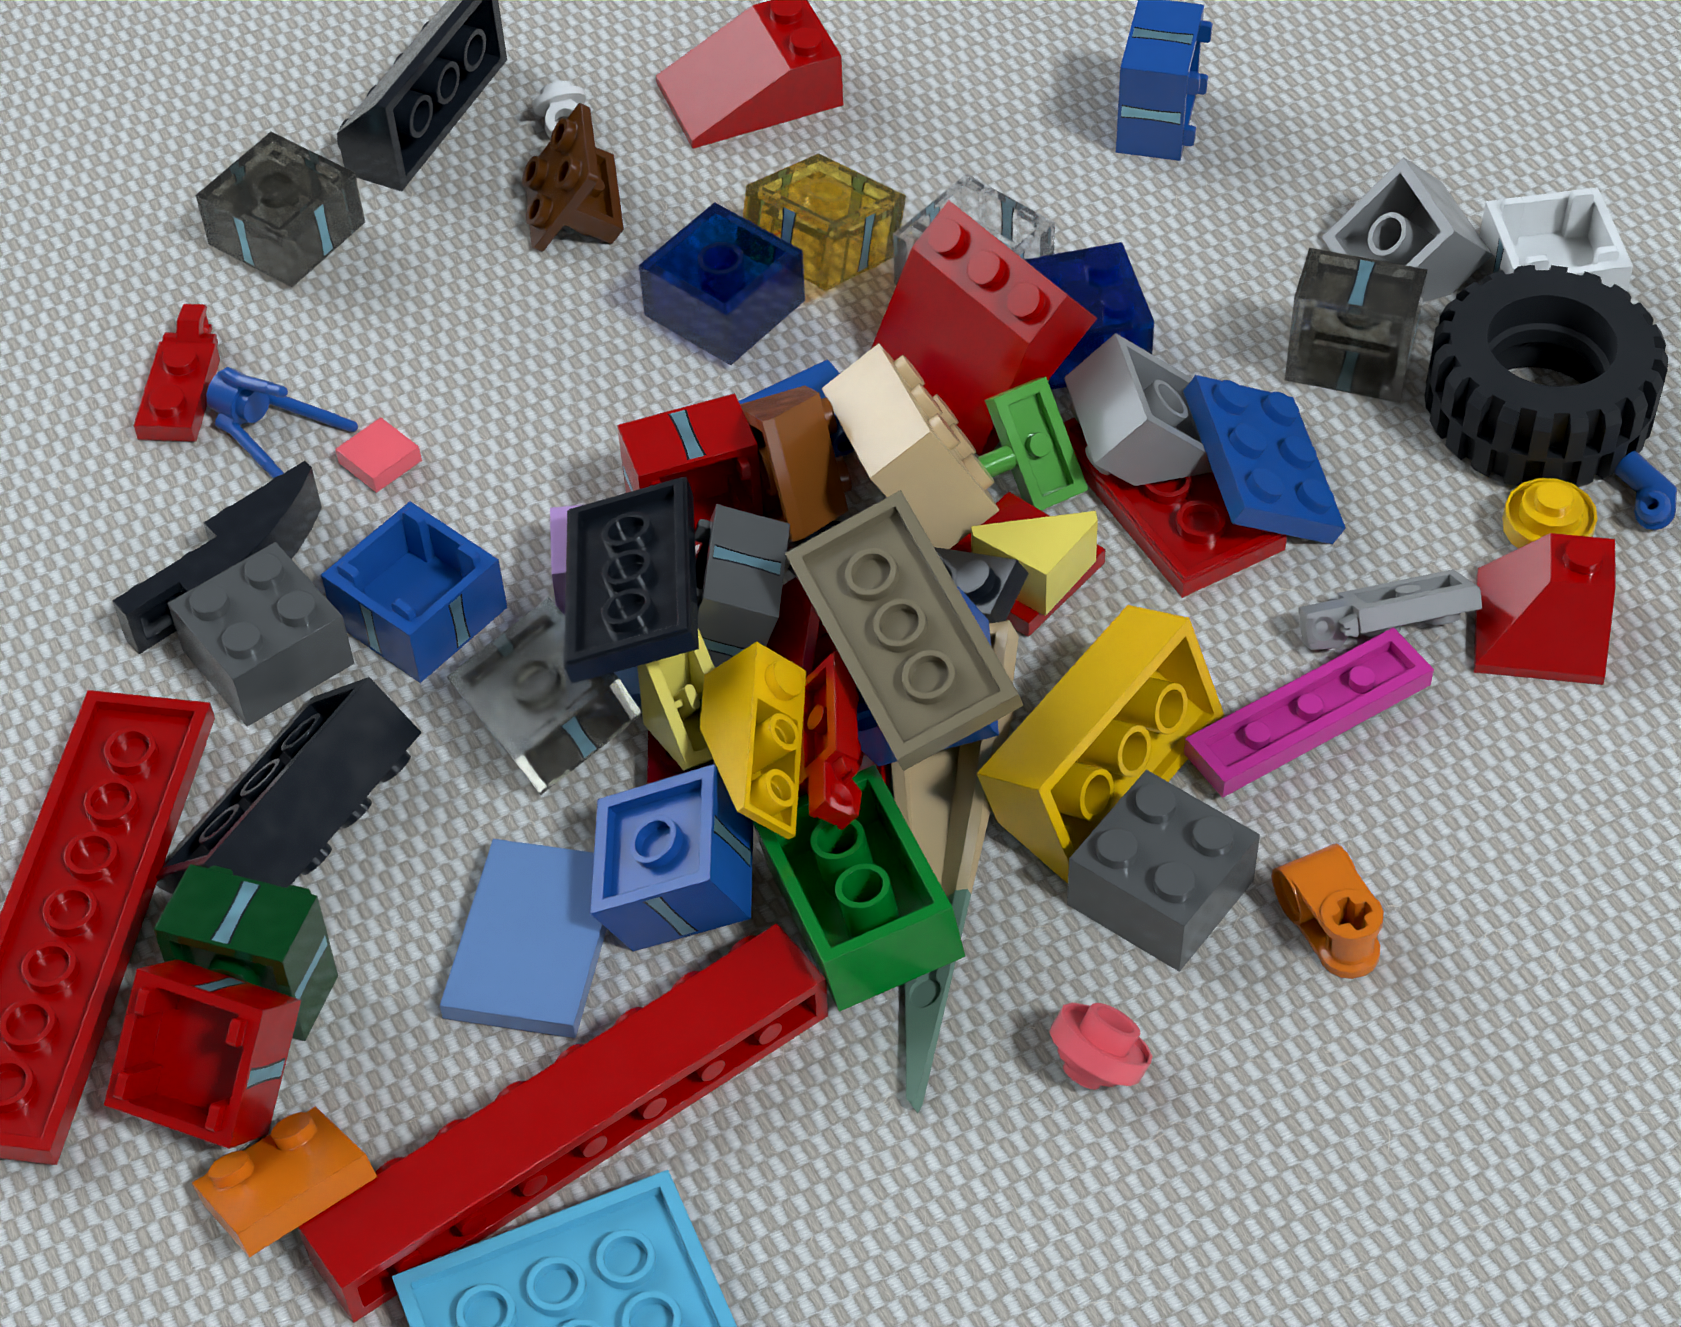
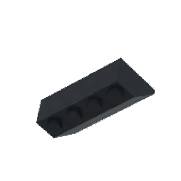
[337,0,507,192]
[156,677,422,895]

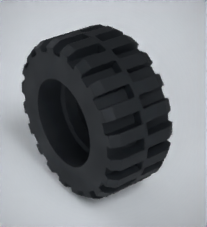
[1424,265,1668,487]

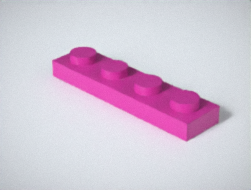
[1184,627,1434,798]

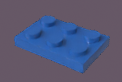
[1183,375,1346,544]

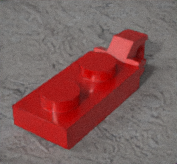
[133,304,220,442]
[799,650,862,830]

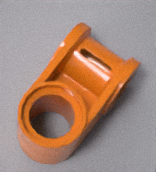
[1271,843,1384,979]

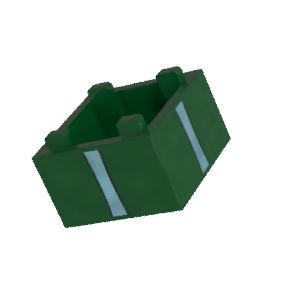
[153,864,338,1041]

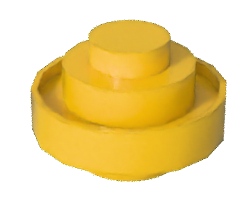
[1502,478,1597,549]

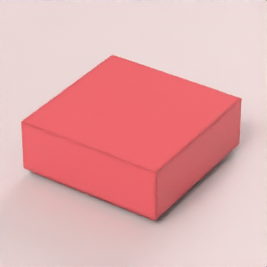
[335,417,422,493]

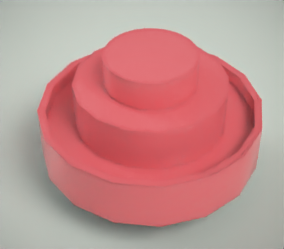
[1049,1002,1153,1090]

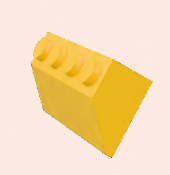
[976,605,1225,884]

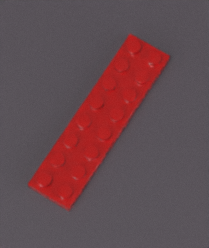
[0,690,215,1165]

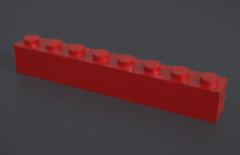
[298,923,828,1323]

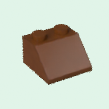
[740,385,852,542]

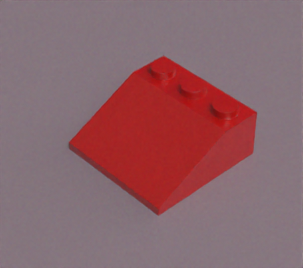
[870,200,1097,456]

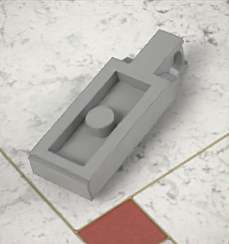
[1299,569,1482,650]

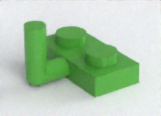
[977,377,1088,511]

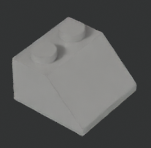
[1322,157,1493,315]
[1064,333,1213,486]

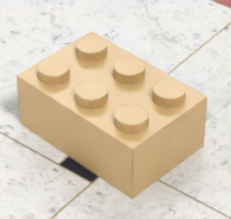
[822,343,999,549]

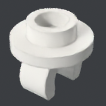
[532,81,586,139]

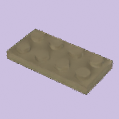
[785,490,1024,771]

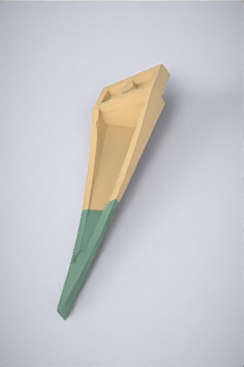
[891,620,1019,1113]

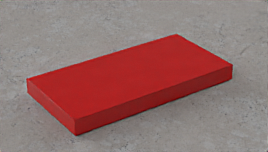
[1063,418,1287,598]

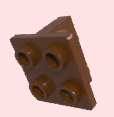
[522,103,624,252]

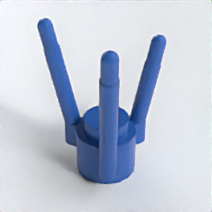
[206,367,358,478]

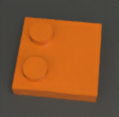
[192,1106,377,1257]

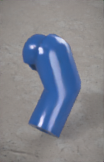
[1615,451,1677,530]

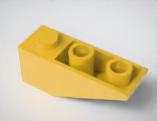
[700,642,806,840]

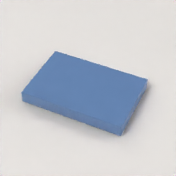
[440,839,607,1038]

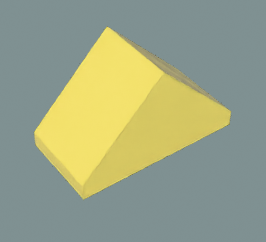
[971,511,1098,616]
[637,628,714,771]

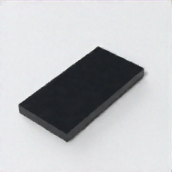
[564,477,699,684]

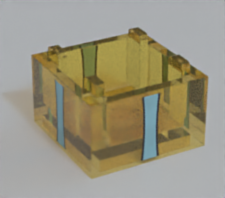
[739,153,906,291]

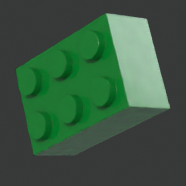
[752,765,966,1012]

